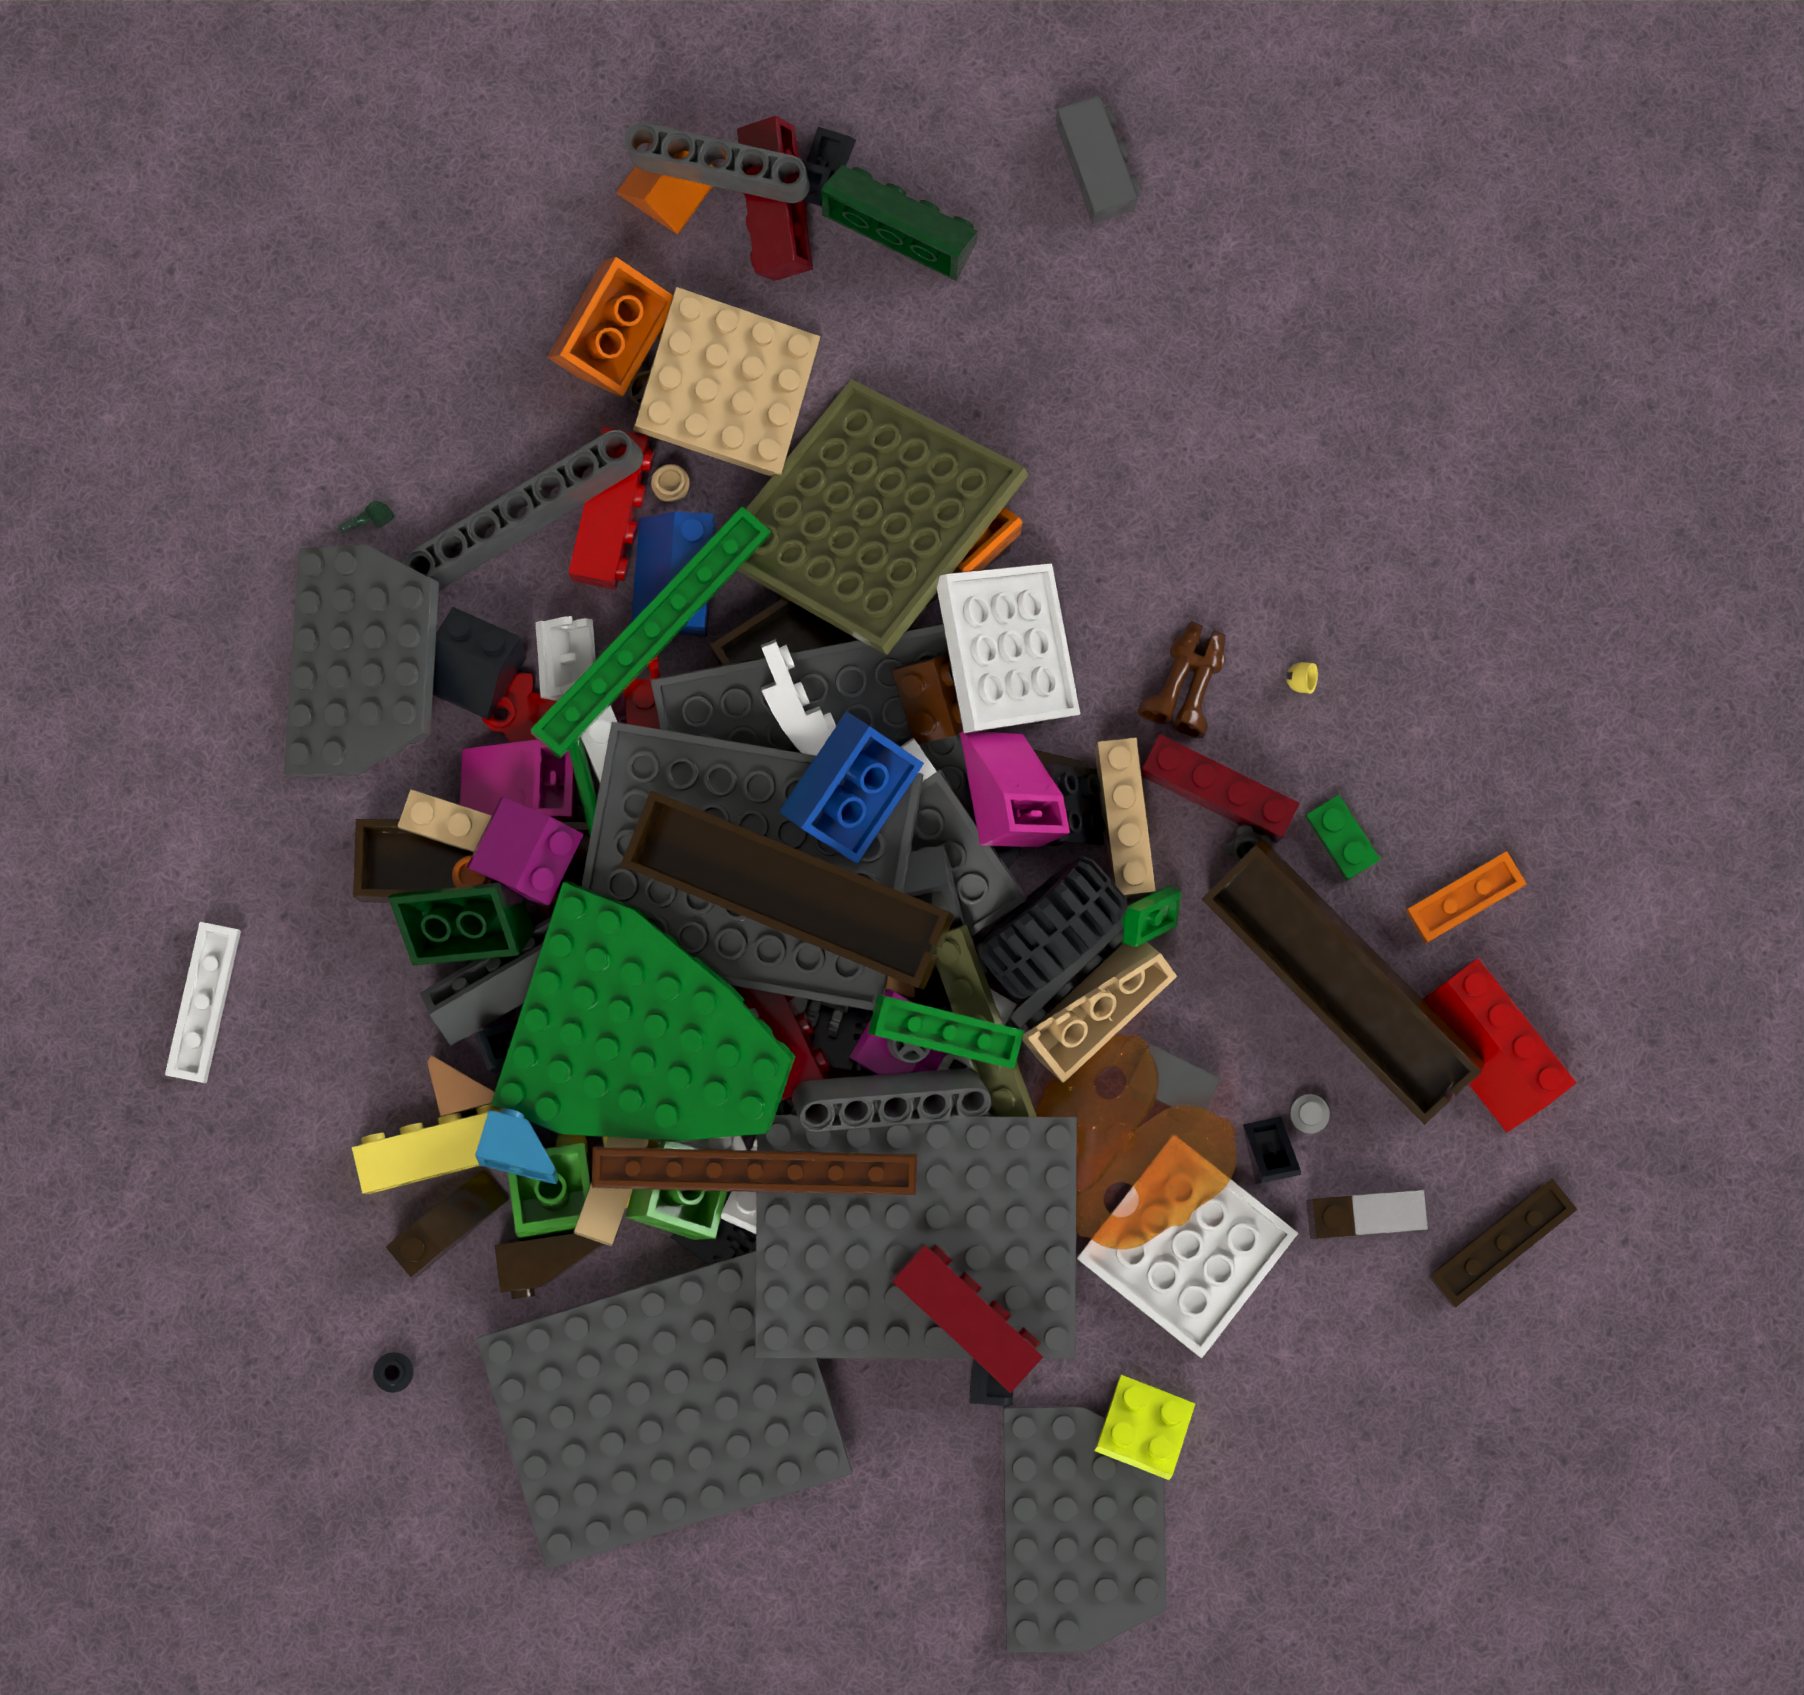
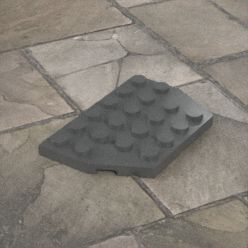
[284,544,439,777]
[1003,1407,1167,1653]

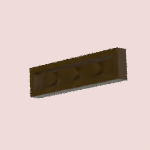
[1428,1178,1578,1308]

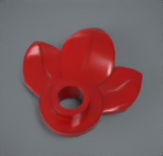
[482,673,556,743]

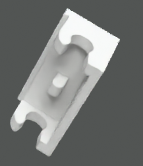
[535,616,596,701]

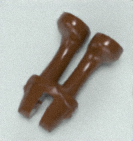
[1137,621,1226,738]

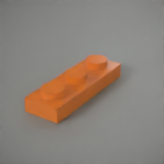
[1405,851,1527,944]

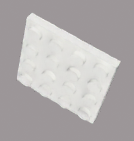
[937,563,1080,733]
[1076,1134,1298,1358]

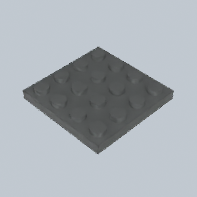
[910,768,1027,936]

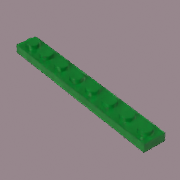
[531,506,771,759]

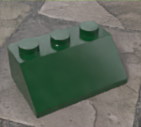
[388,883,535,966]

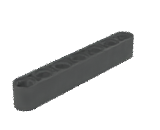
[402,430,643,590]

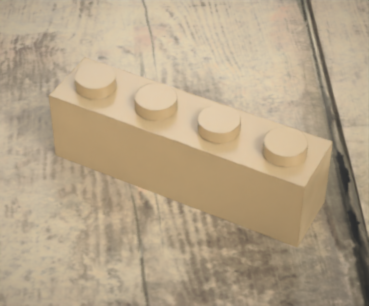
[1095,738,1156,899]

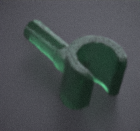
[338,501,395,533]

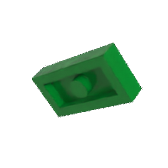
[1305,795,1381,881]
[1122,886,1181,947]

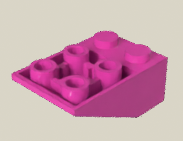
[960,731,1070,847]
[460,740,577,822]

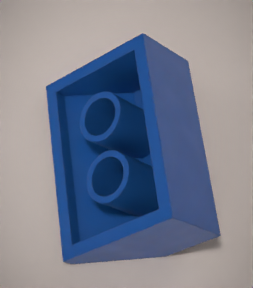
[631,511,716,636]
[779,711,924,864]

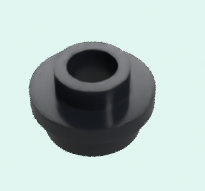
[373,1352,414,1393]

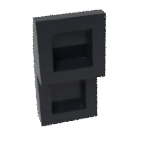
[801,127,856,207]

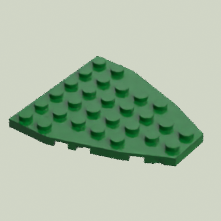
[491,881,795,1141]

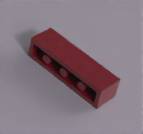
[737,116,813,281]
[1141,734,1300,843]
[731,985,831,1100]
[889,1243,1043,1393]

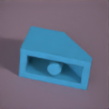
[475,1108,558,1184]

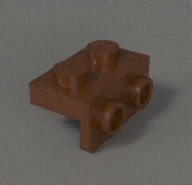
[892,652,964,744]

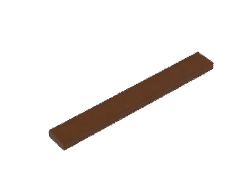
[592,1147,917,1195]

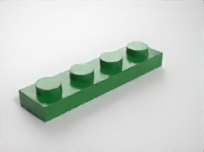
[868,994,1024,1069]

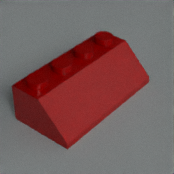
[1422,958,1577,1133]

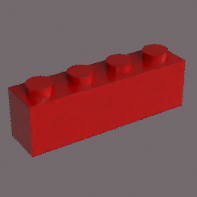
[568,426,655,590]

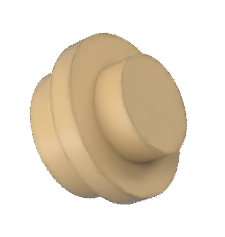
[651,464,690,503]

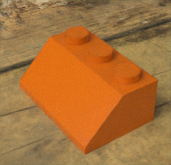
[547,257,673,397]

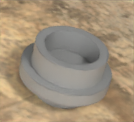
[1290,1094,1330,1134]

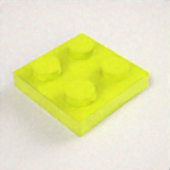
[1094,1375,1195,1480]

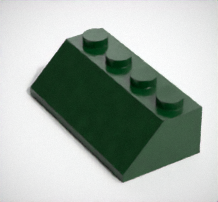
[821,165,978,281]

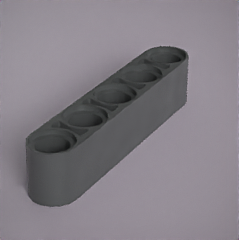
[624,123,810,203]
[792,1068,991,1132]

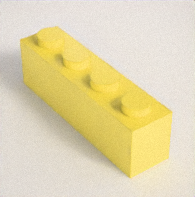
[352,1104,501,1194]

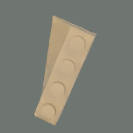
[1022,942,1177,1083]

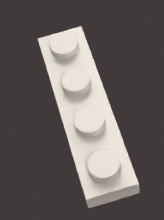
[165,922,241,1084]

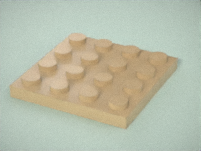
[633,287,821,477]

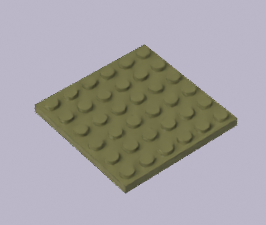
[737,379,1029,655]

